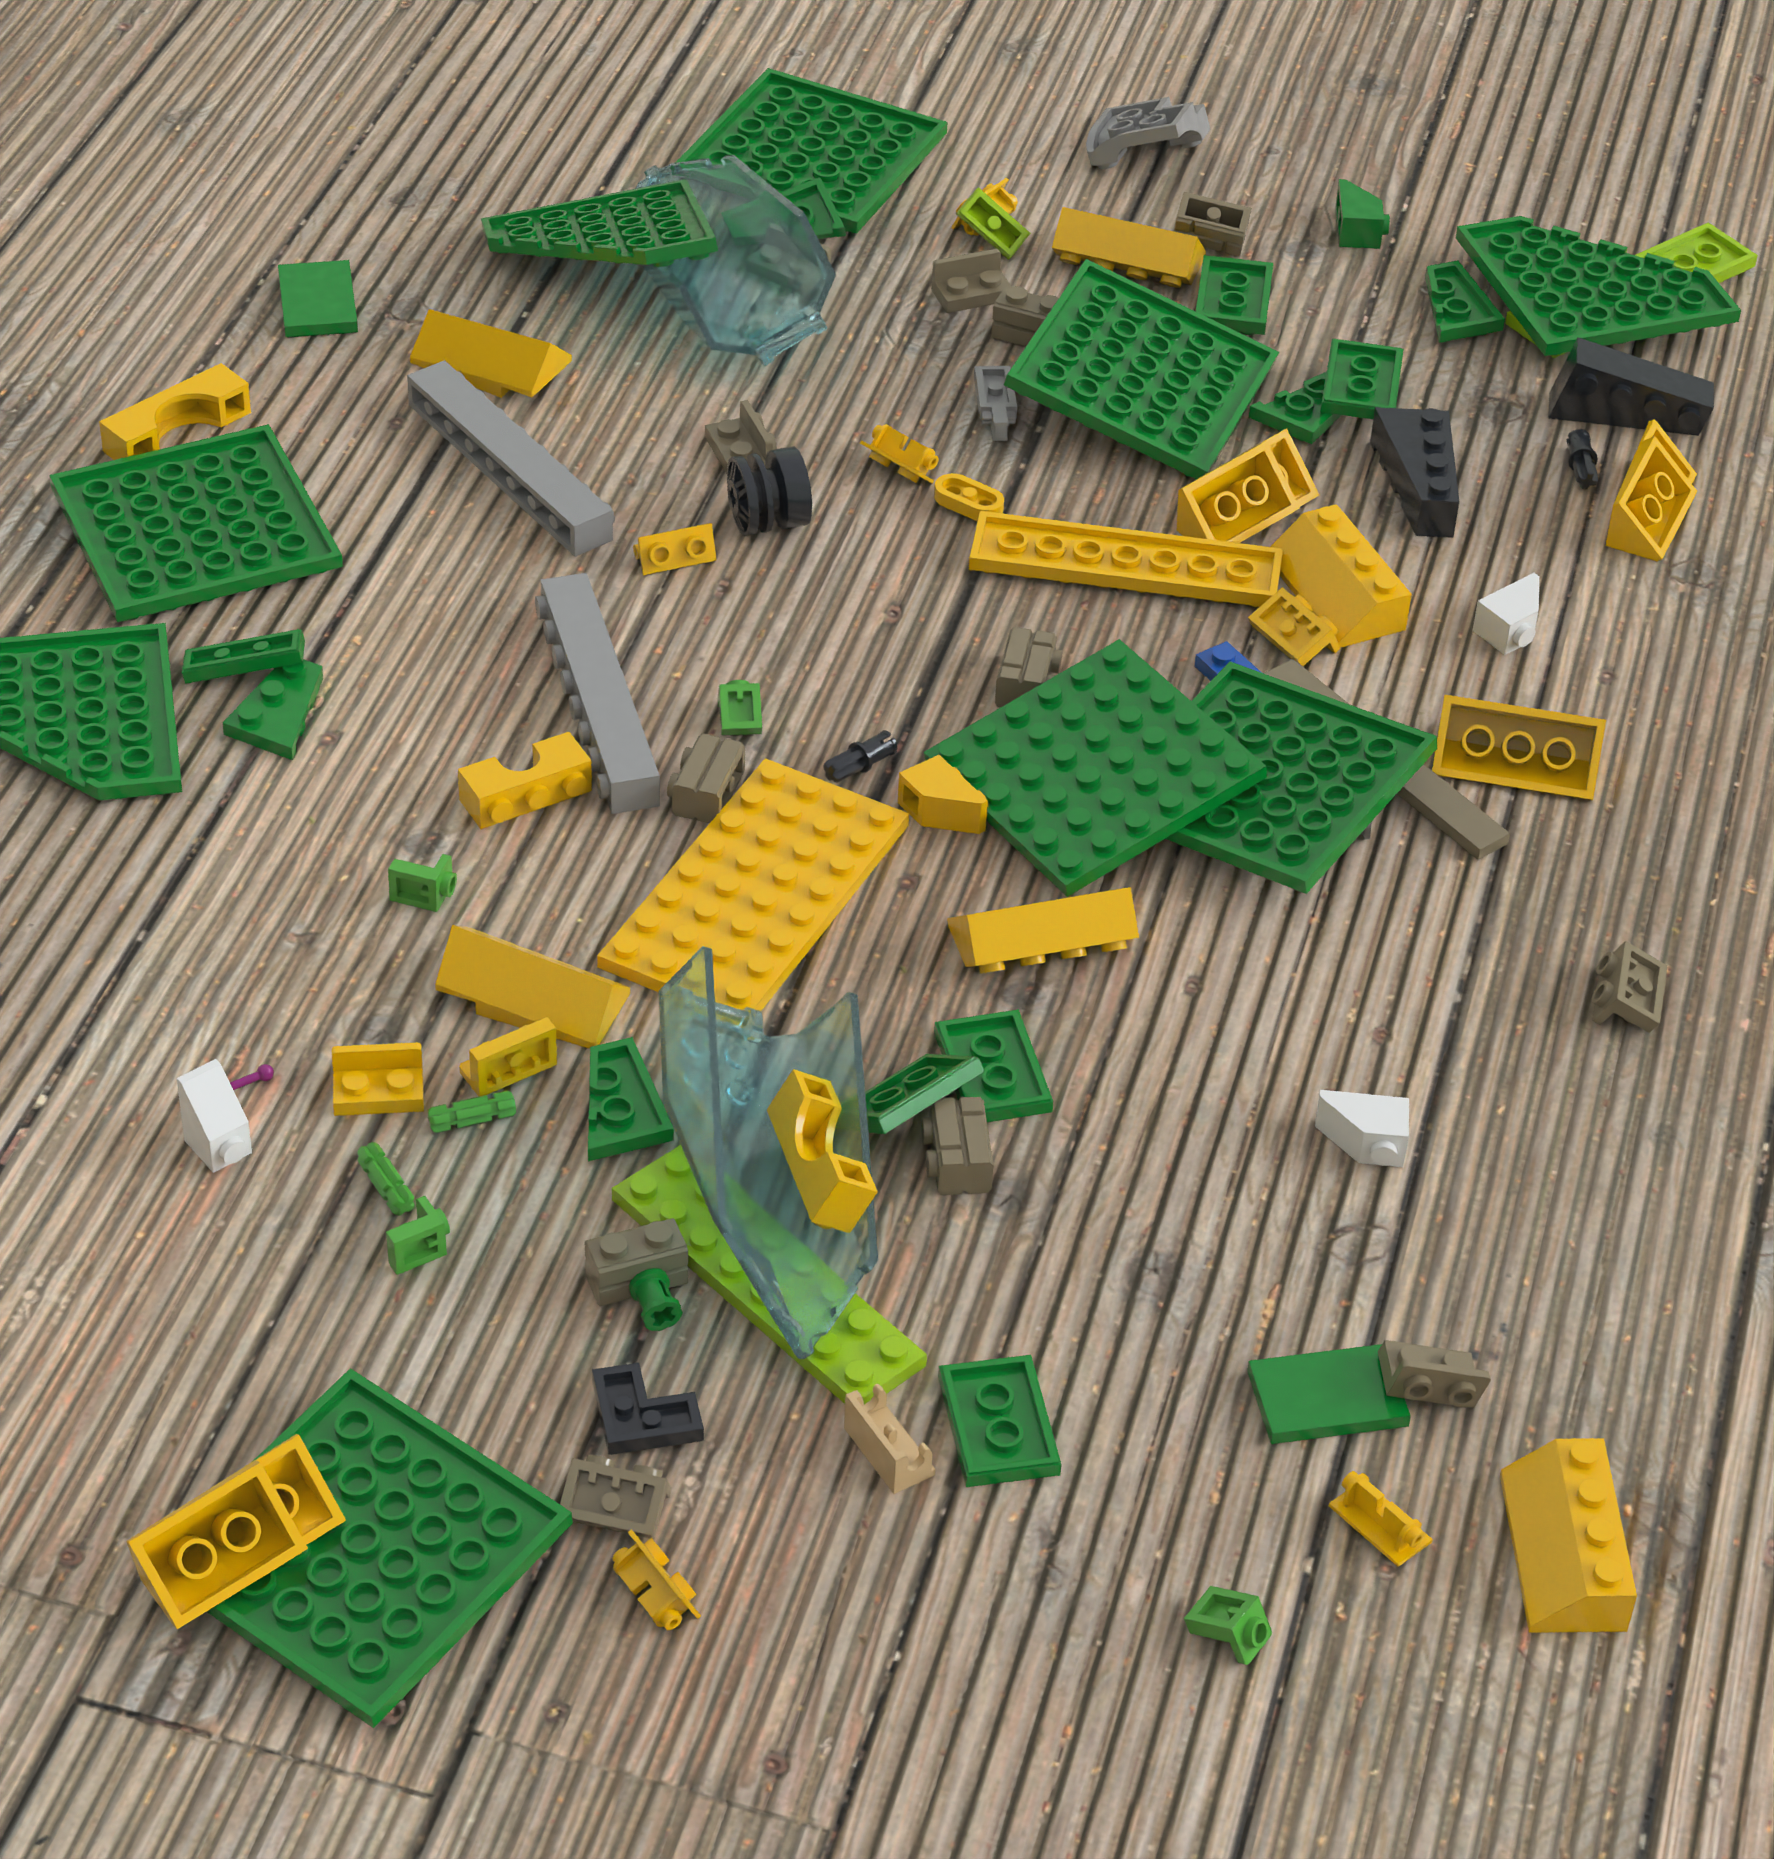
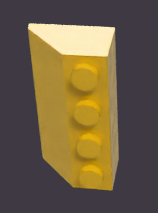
[1052,207,1206,288]
[1270,504,1412,648]
[1432,695,1606,800]
[947,887,1139,974]
[1500,1438,1637,1633]

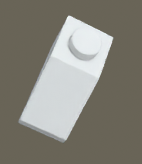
[1473,573,1539,655]
[177,1059,252,1173]
[1315,1090,1409,1167]

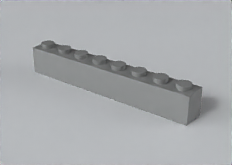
[407,360,615,557]
[535,573,660,814]

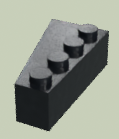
[1548,337,1714,436]
[1370,407,1460,538]

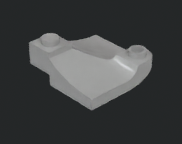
[1086,97,1210,169]

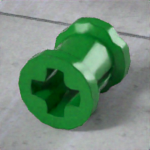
[628,1268,683,1331]

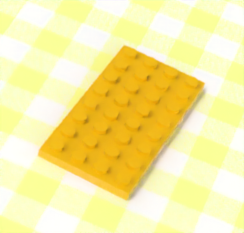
[597,758,909,1028]

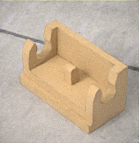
[844,1384,936,1494]

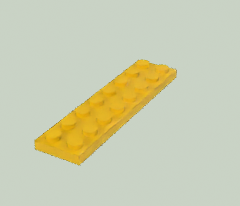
[969,511,1283,607]

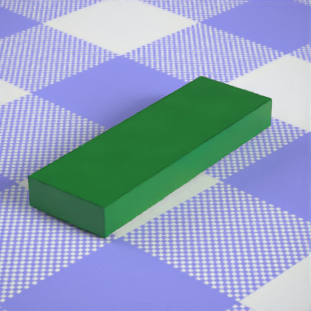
[182,629,305,684]

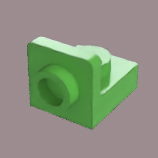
[717,680,762,735]
[388,854,457,912]
[386,1196,450,1275]
[1184,1586,1272,1665]

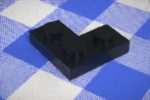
[592,1363,704,1455]

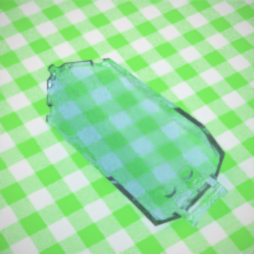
[635,155,836,367]
[658,946,878,1359]

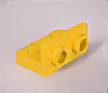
[1248,587,1341,666]
[459,1017,557,1097]
[332,1042,424,1116]

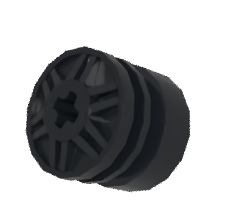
[727,446,812,536]

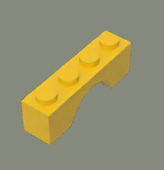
[99,363,251,460]
[767,1069,878,1233]

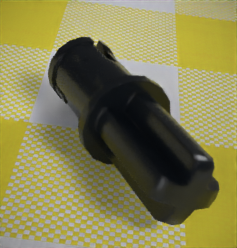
[1566,429,1598,489]
[823,730,898,783]

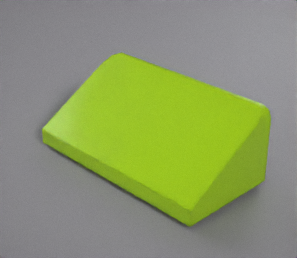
[956,187,1031,260]

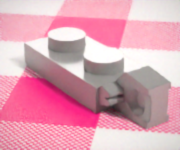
[974,366,1017,441]

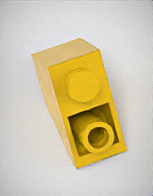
[898,755,988,834]

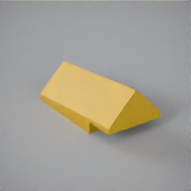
[410,309,572,398]
[1605,419,1697,562]
[1176,428,1320,543]
[435,925,630,1049]
[126,1434,346,1629]

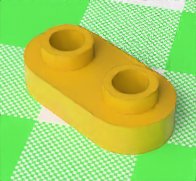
[934,473,1004,522]

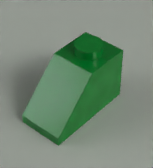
[1335,179,1390,249]

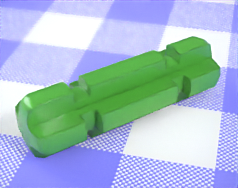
[428,1090,516,1133]
[357,1142,415,1216]

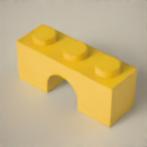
[458,732,592,829]

